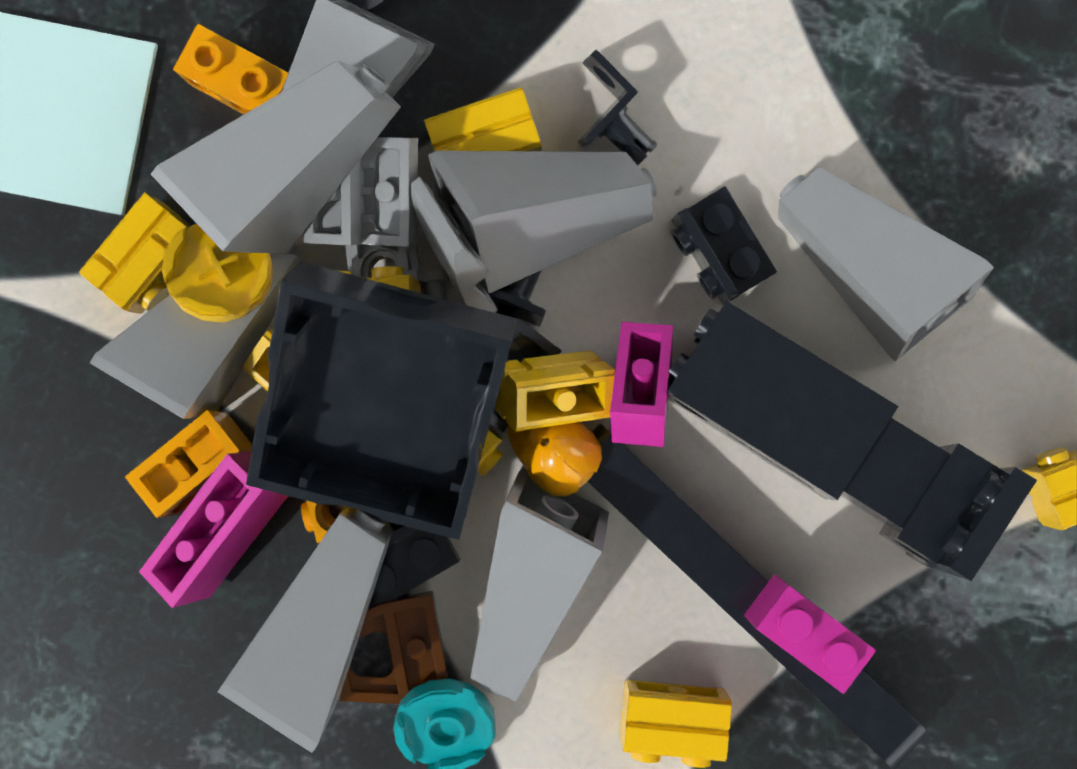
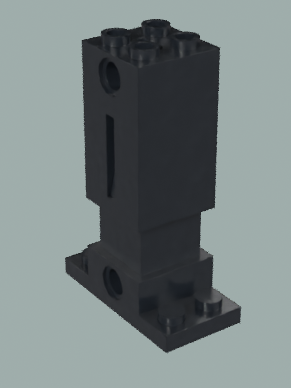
[667,301,1037,581]

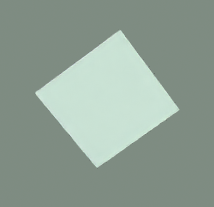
[0,12,158,216]

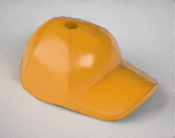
[508,422,602,497]

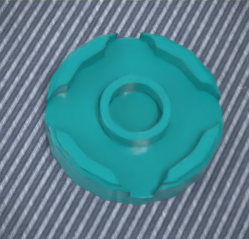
[394,679,496,769]

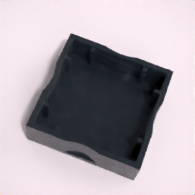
[246,261,518,540]

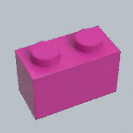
[610,322,674,447]
[744,574,876,694]

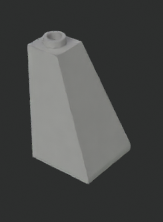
[281,0,435,98]
[151,61,401,254]
[428,151,656,294]
[778,167,994,361]
[90,244,307,419]
[470,466,609,702]
[218,506,393,753]

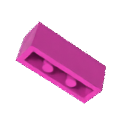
[139,452,288,608]

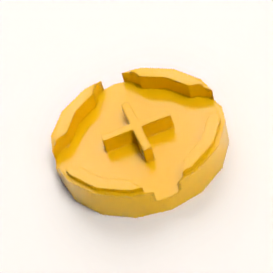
[162,224,274,323]

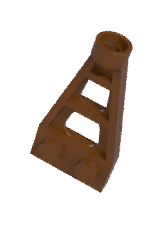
[238,591,450,704]

